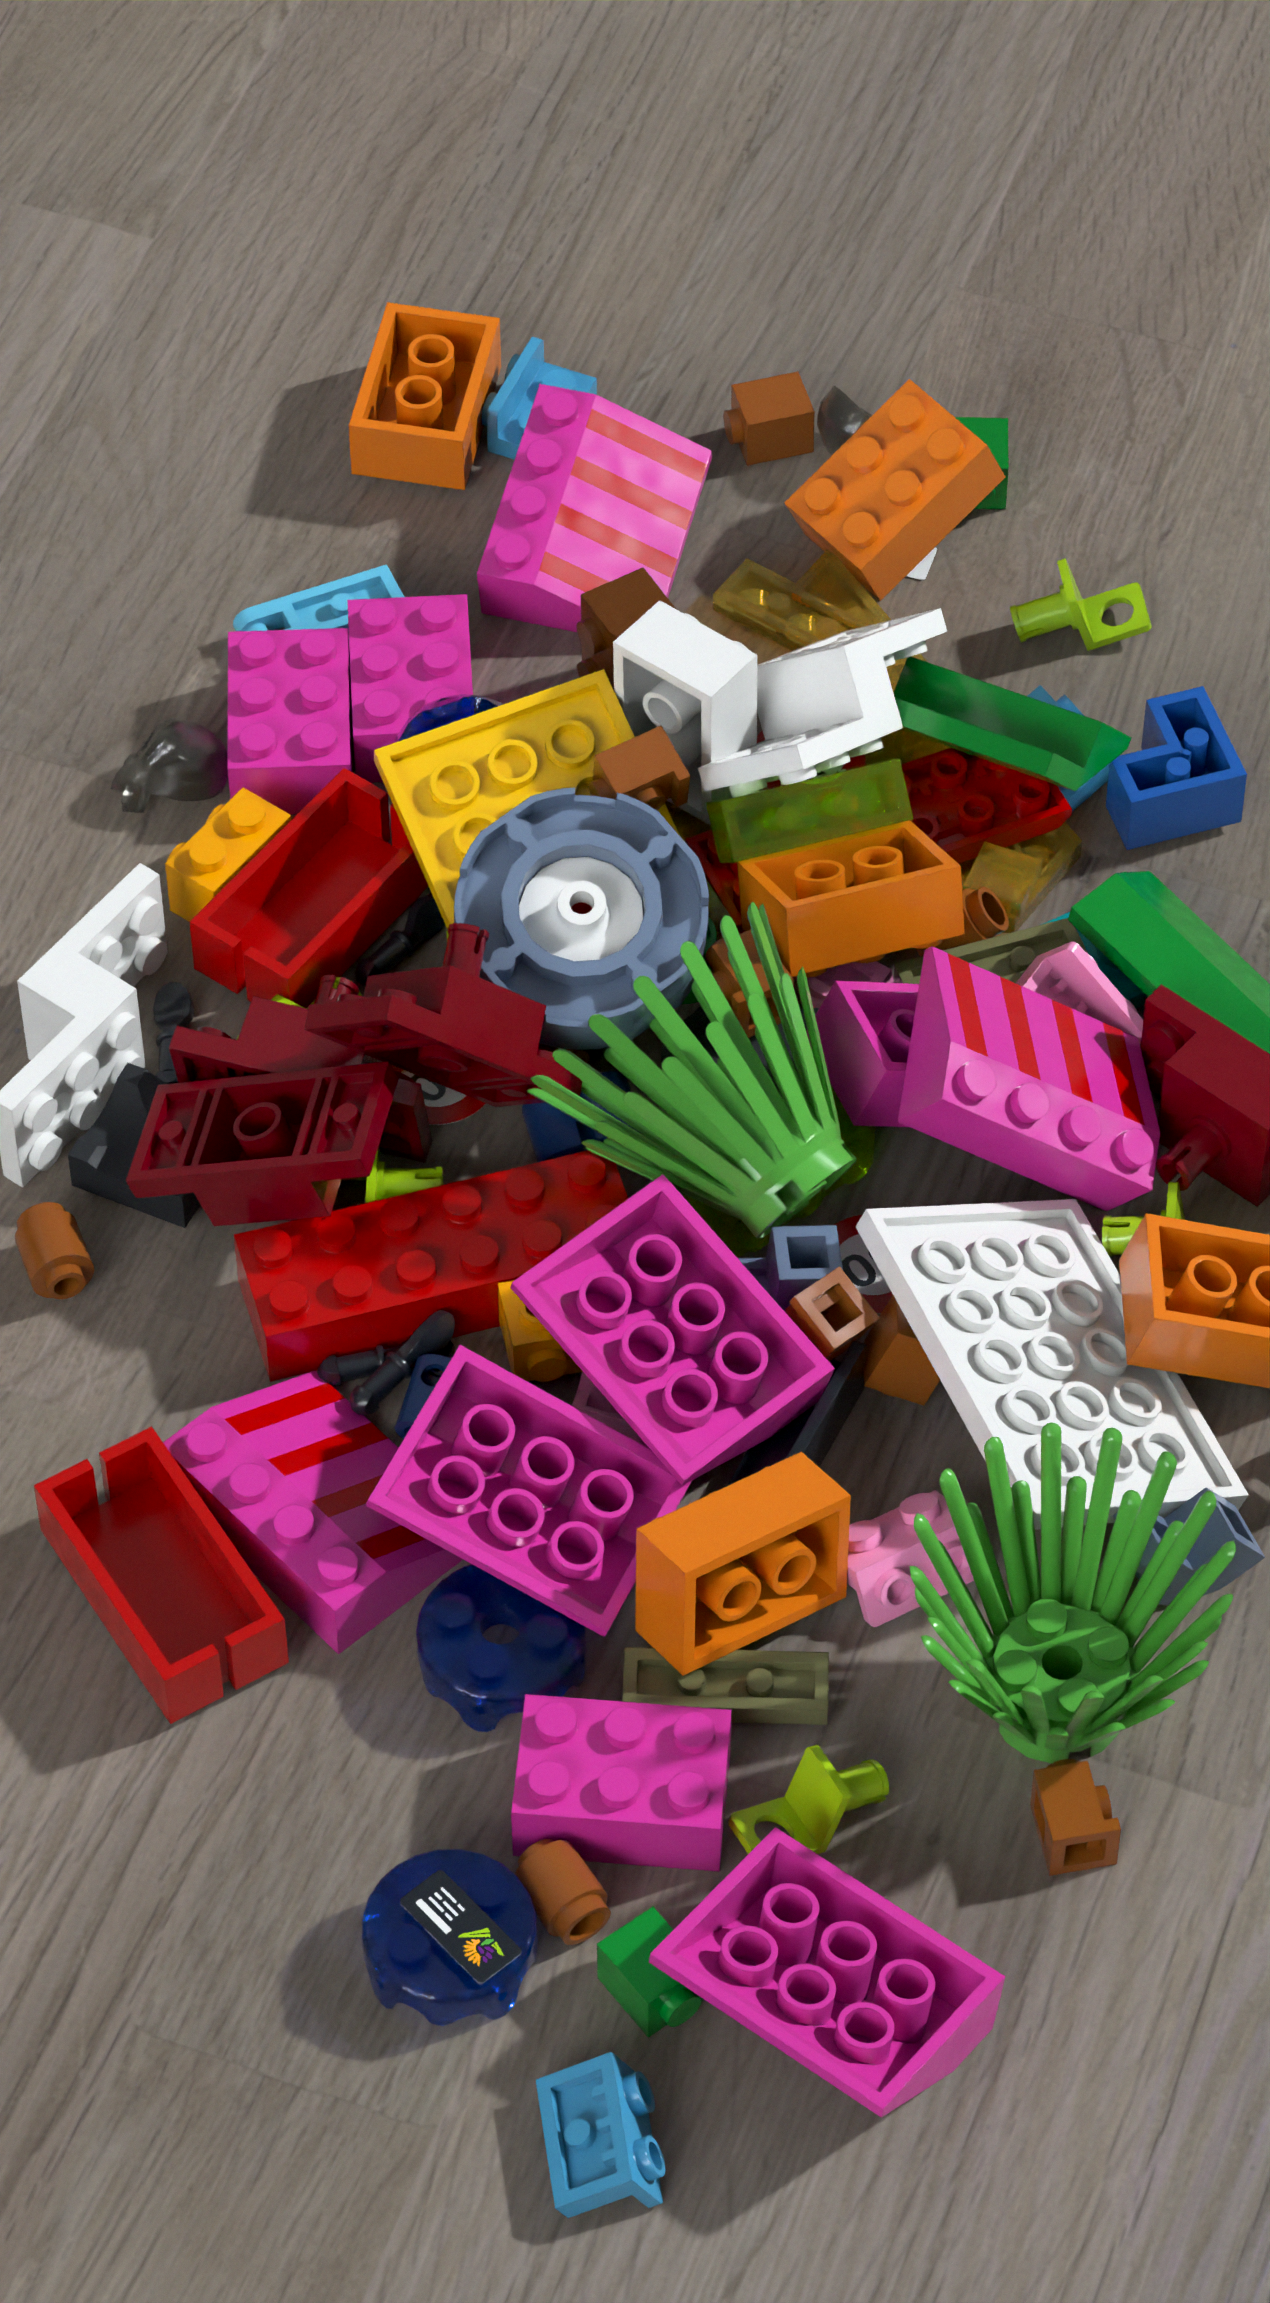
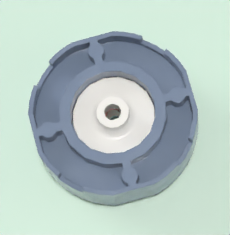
[454,787,709,1050]

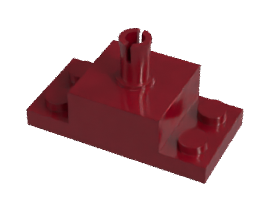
[304,923,583,1107]
[169,975,433,1163]
[1140,984,1270,1207]
[126,1061,399,1227]

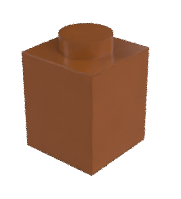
[723,371,815,466]
[864,1295,940,1406]

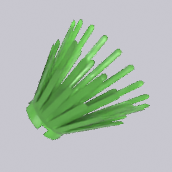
[527,902,857,1239]
[910,1422,1236,1763]

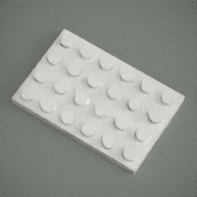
[855,1199,1249,1530]

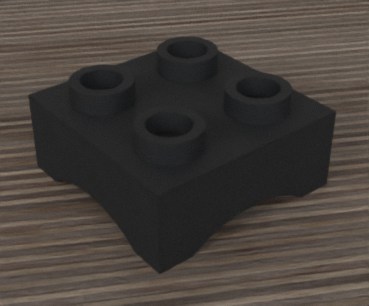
[68,1062,200,1228]

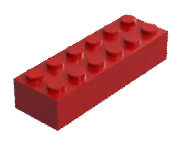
[234,1150,628,1382]

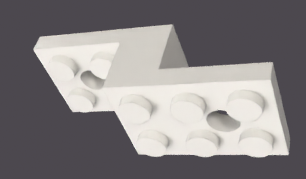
[698,608,947,796]
[0,863,168,1188]

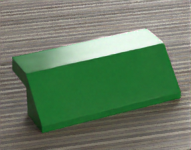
[893,656,1132,791]
[1068,871,1270,1054]

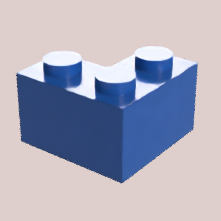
[1106,686,1247,850]

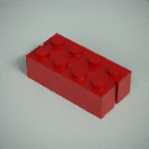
[189,768,428,1008]
[34,1426,289,1724]

